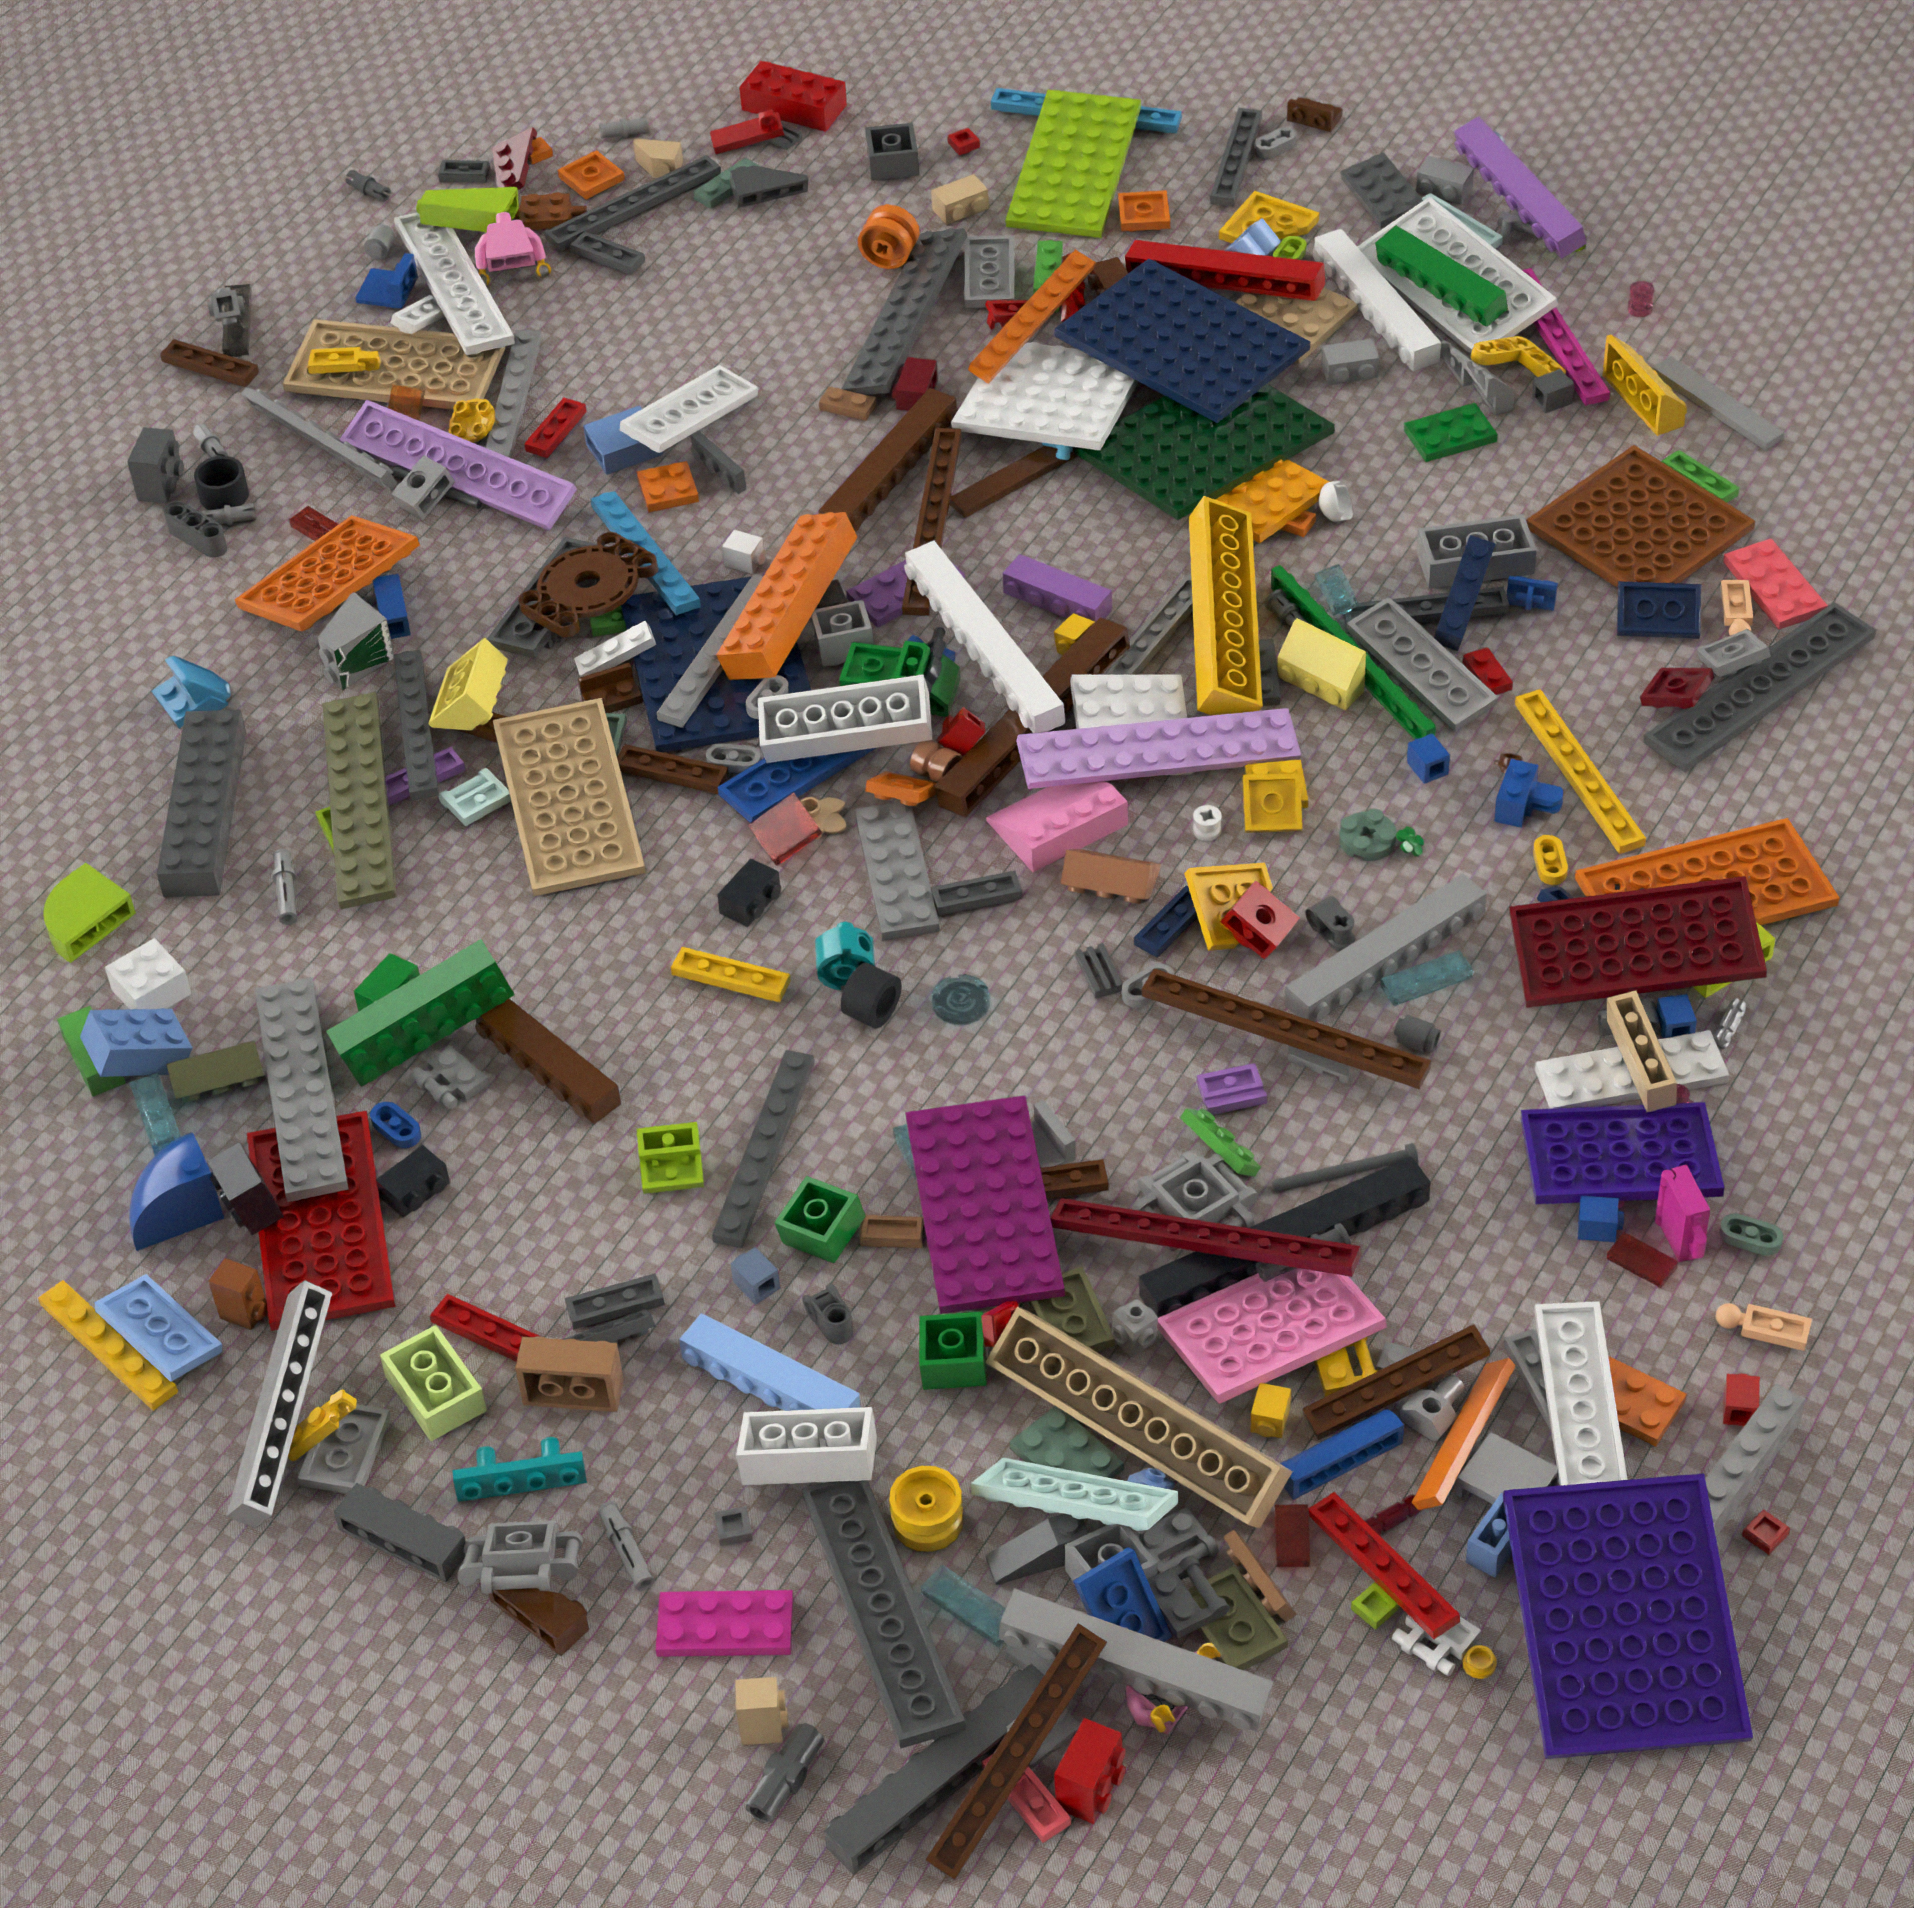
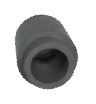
[1394,1015,1441,1052]

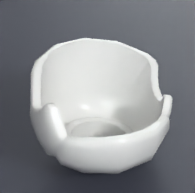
[1319,481,1353,522]

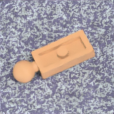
[1720,580,1753,636]
[1716,1303,1812,1351]

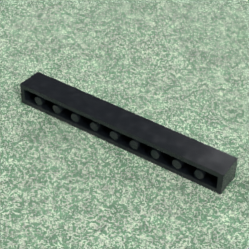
[1139,1156,1431,1318]

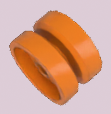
[858,204,920,269]

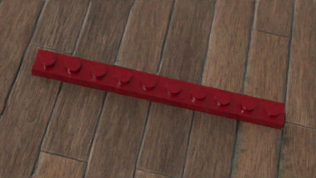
[1050,1198,1361,1277]

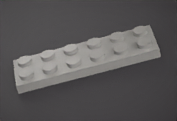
[1346,596,1498,731]
[854,802,940,941]

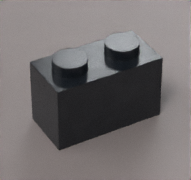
[717,858,781,927]
[376,1145,450,1218]

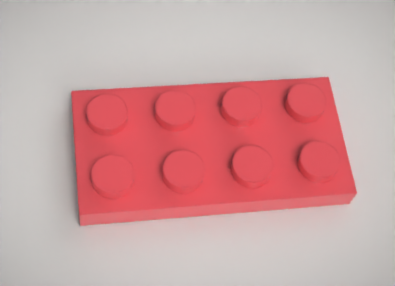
[1723,538,1828,630]

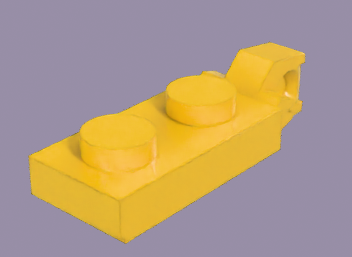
[307,347,381,374]
[288,1389,357,1461]

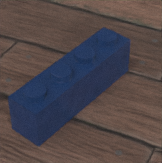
[1434,535,1496,651]

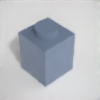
[730,1247,780,1305]

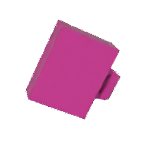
[1655,1165,1710,1262]

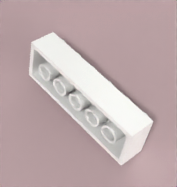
[758,675,932,763]

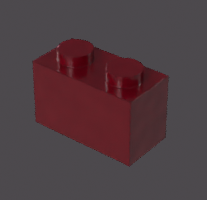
[892,357,938,411]

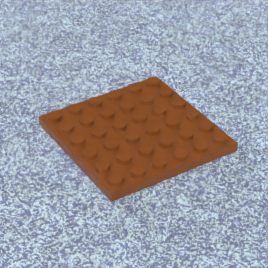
[1526,445,1756,588]

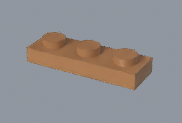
[1223,1529,1297,1622]

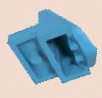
[151,656,231,729]

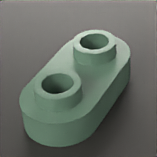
[1719,1213,1783,1256]

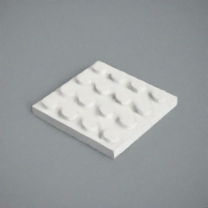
[1070,675,1193,775]

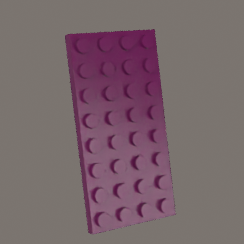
[905,1095,1065,1314]

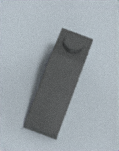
[730,165,809,208]
[986,1514,1089,1585]

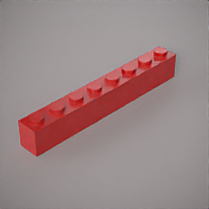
[1125,240,1326,301]

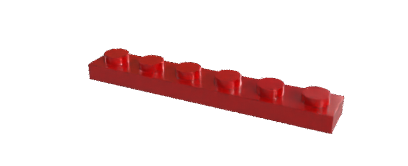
[1308,1492,1461,1640]

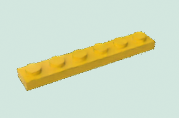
[38,1280,178,1411]

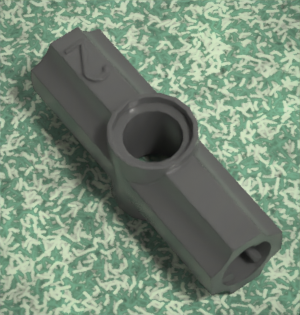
[745,1723,824,1823]

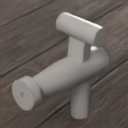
[1498,209,1541,244]

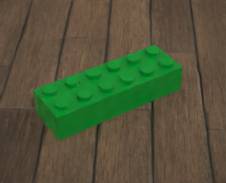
[326,939,515,1087]

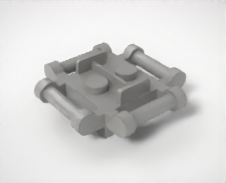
[1132,1150,1259,1251]
[457,1520,583,1594]

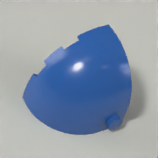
[129,1132,224,1251]

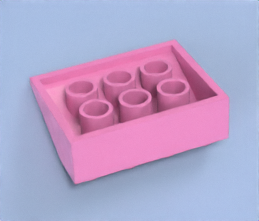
[986,781,1128,872]

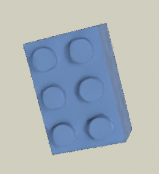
[80,1008,192,1077]

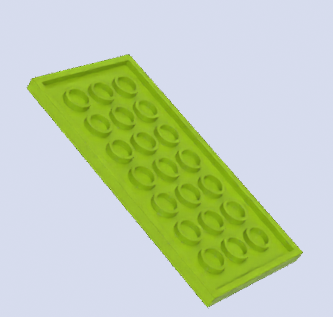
[1005,89,1141,238]

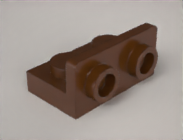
[1287,97,1343,132]
[578,663,643,713]

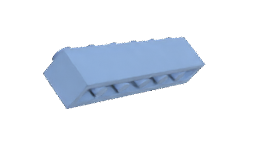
[679,1313,861,1411]

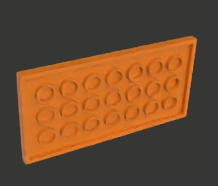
[1575,818,1840,925]

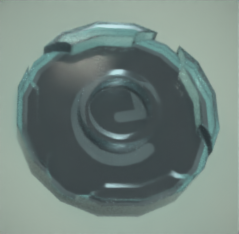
[932,974,990,1025]

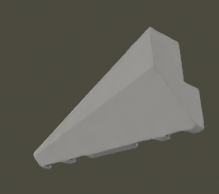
[1434,333,1515,415]

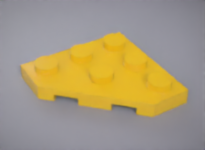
[1219,191,1320,244]
[1184,862,1273,951]

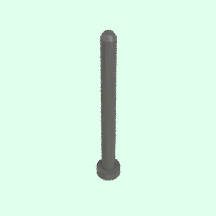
[1272,1143,1419,1191]

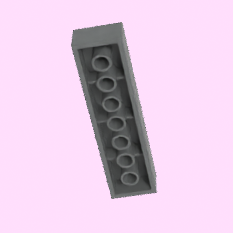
[157,710,246,897]

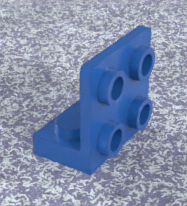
[355,253,418,309]

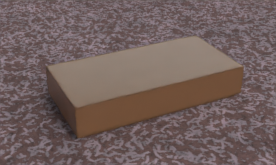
[860,1215,924,1248]

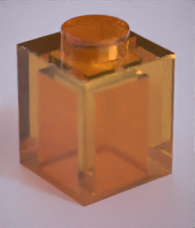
[388,384,425,421]

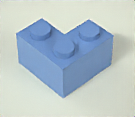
[1466,1493,1512,1578]

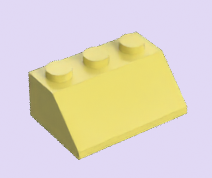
[1277,618,1366,711]

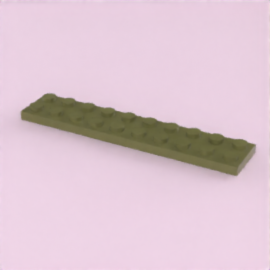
[322,692,397,909]

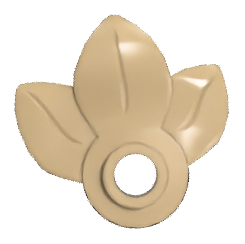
[796,797,847,839]

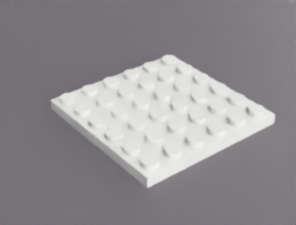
[951,342,1139,450]

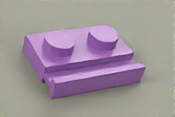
[1197,1063,1267,1115]

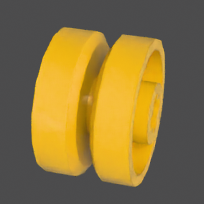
[889,1466,964,1552]

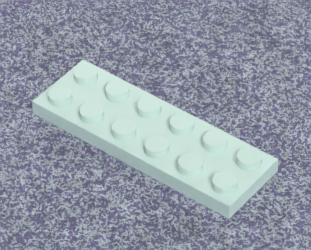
[971,1458,1178,1531]

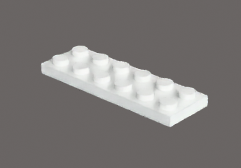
[619,365,759,453]
[1535,1030,1729,1109]

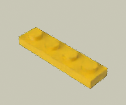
[671,947,791,1003]

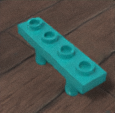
[452,1437,587,1502]

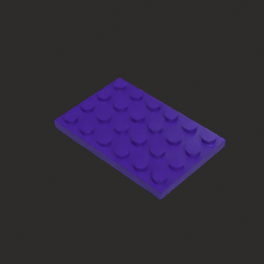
[1520,1102,1725,1205]

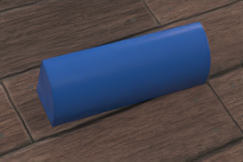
[1280,1409,1404,1500]

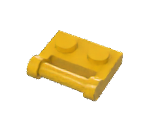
[1314,1337,1377,1397]

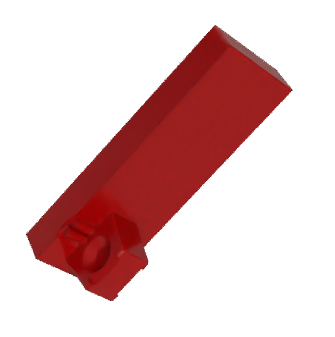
[710,109,785,155]

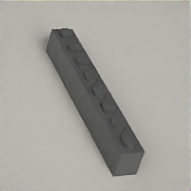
[824,1663,1044,1875]

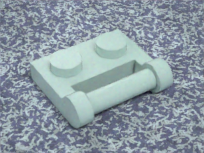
[438,768,511,826]

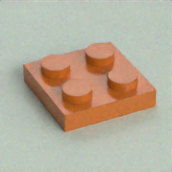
[557,150,625,200]
[1118,190,1170,232]
[636,461,699,513]
[865,771,937,806]

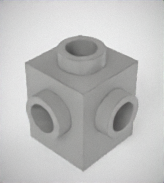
[207,287,245,325]
[1111,1299,1158,1357]

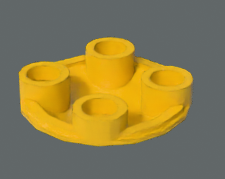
[448,398,495,443]

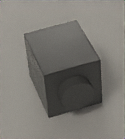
[1532,369,1575,414]

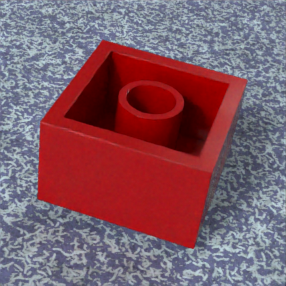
[1054,1718,1126,1824]

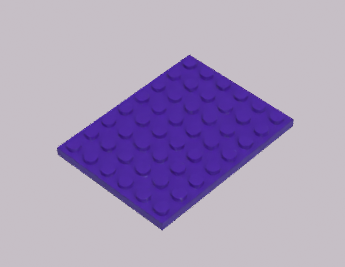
[1502,1473,1753,1759]

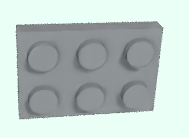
[297,1400,391,1494]

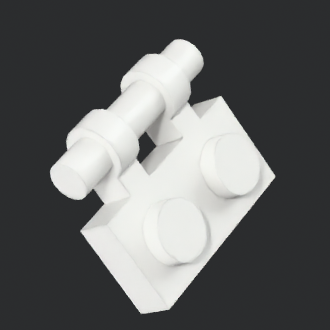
[1392,1615,1481,1676]

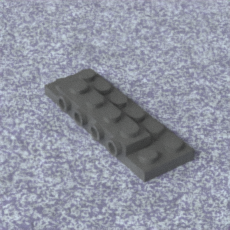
[487,537,608,658]

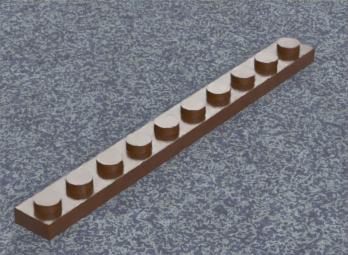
[902,428,962,616]
[1142,968,1432,1089]

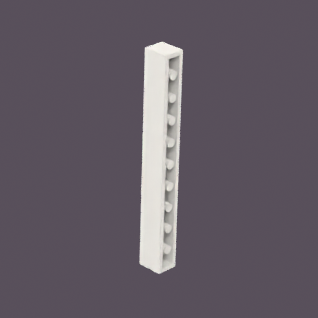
[904,541,1065,733]

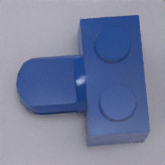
[1494,759,1563,828]

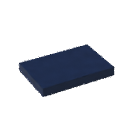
[1617,581,1702,639]

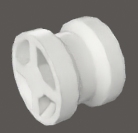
[1193,805,1222,841]

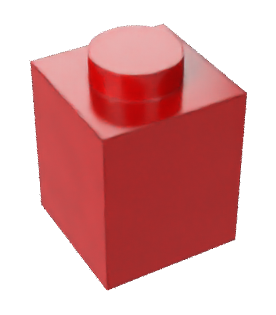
[1723,1373,1760,1426]

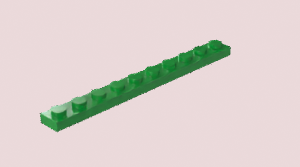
[1271,565,1436,740]

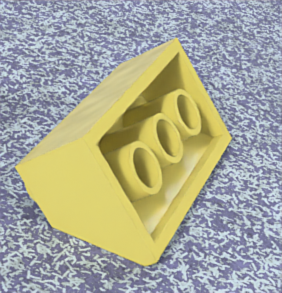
[428,638,508,730]

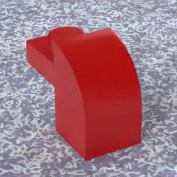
[935,707,985,757]

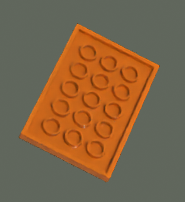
[234,515,420,632]

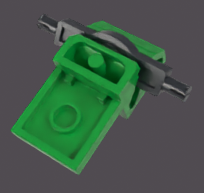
[839,627,961,717]

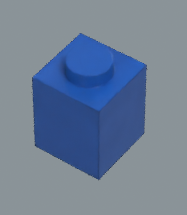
[1407,733,1450,784]
[1656,994,1697,1038]
[1577,1196,1624,1242]

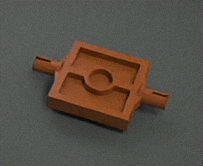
[513,192,587,230]

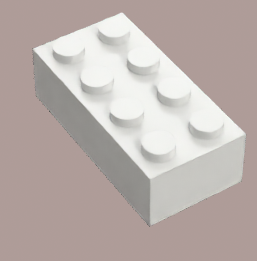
[736,1407,877,1485]

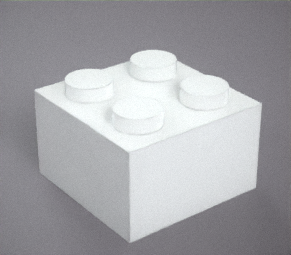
[105,938,192,1009]

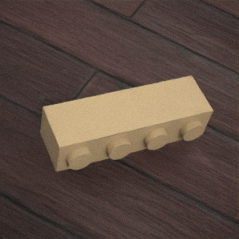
[1607,991,1677,1112]

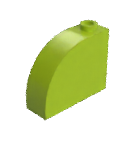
[43,862,136,963]

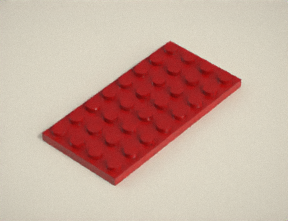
[247,1110,396,1331]

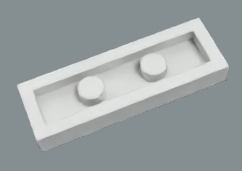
[390,295,445,334]
[574,621,656,677]

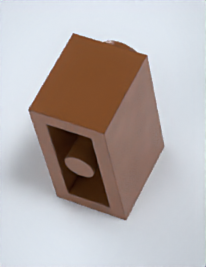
[208,1258,267,1330]

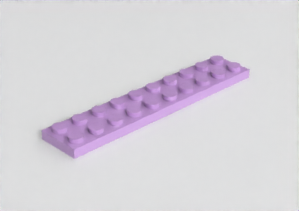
[340,400,577,531]
[1016,708,1301,789]

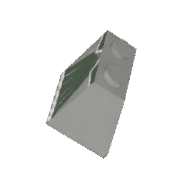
[318,592,394,690]

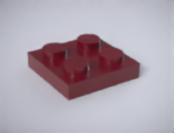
[1640,668,1714,709]

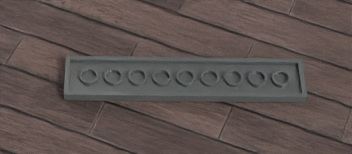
[842,228,967,395]
[1643,602,1876,772]
[802,1480,966,1749]

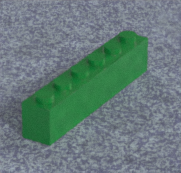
[1375,225,1508,327]

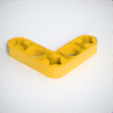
[1470,336,1566,377]

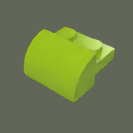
[636,1122,704,1194]

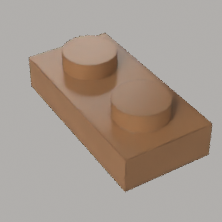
[819,386,876,421]

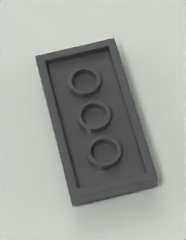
[1340,152,1423,230]

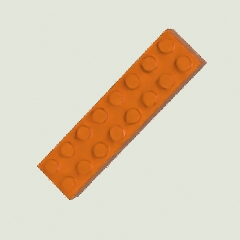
[716,512,857,680]

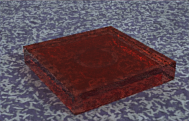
[748,792,823,866]

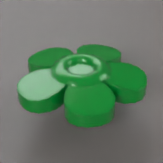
[1396,826,1424,857]

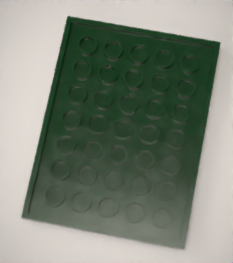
[1074,384,1335,520]

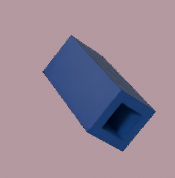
[373,573,411,639]

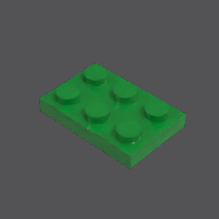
[1404,403,1498,462]

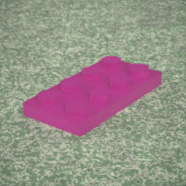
[656,1590,794,1657]

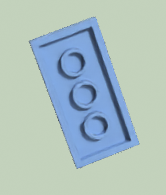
[94,1274,222,1382]

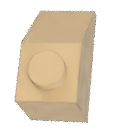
[633,139,683,178]

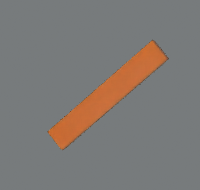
[1412,1358,1516,1510]

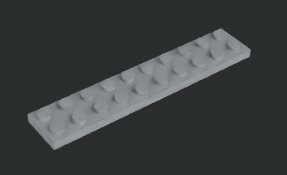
[255,977,348,1202]

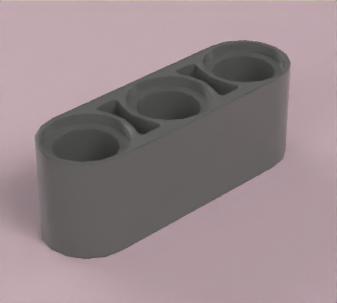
[163,501,228,557]

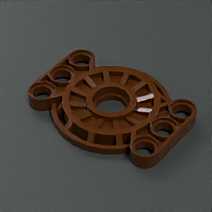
[518,532,659,637]

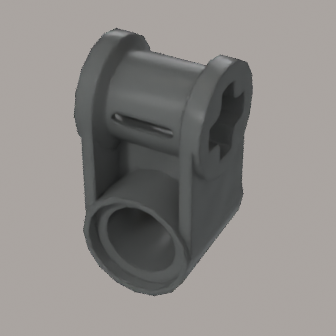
[1305,896,1355,951]
[802,1283,853,1344]

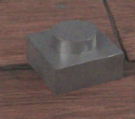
[714,1506,753,1547]

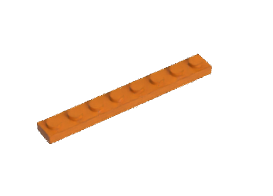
[968,249,1096,384]

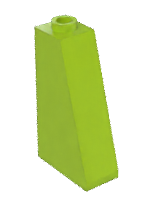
[416,187,519,232]

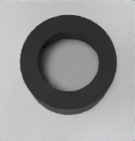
[194,456,249,510]
[840,963,902,1029]

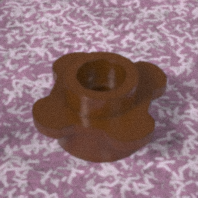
[1494,753,1523,773]

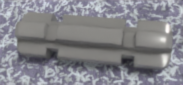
[1713,998,1746,1049]

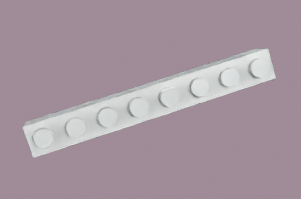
[1313,229,1441,371]

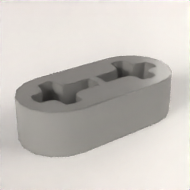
[1255,127,1296,159]

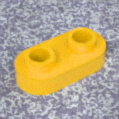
[1533,835,1568,885]

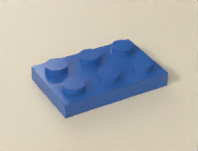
[1073,1547,1172,1642]

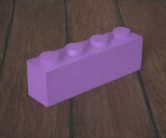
[1002,554,1112,622]

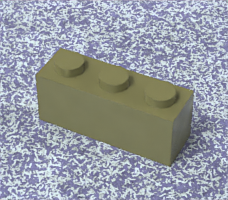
[166,1040,264,1103]

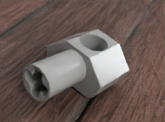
[1400,1375,1465,1441]

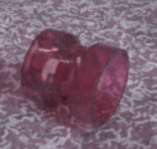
[1627,281,1655,317]

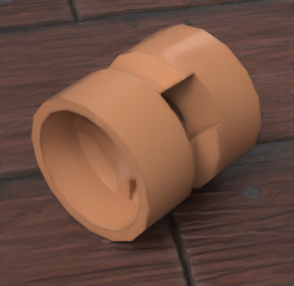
[910,740,963,782]

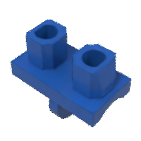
[1506,576,1558,611]

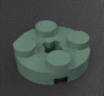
[1339,808,1397,861]

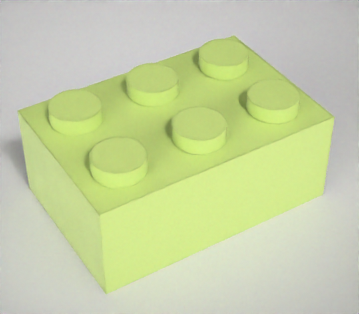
[380,1325,487,1441]

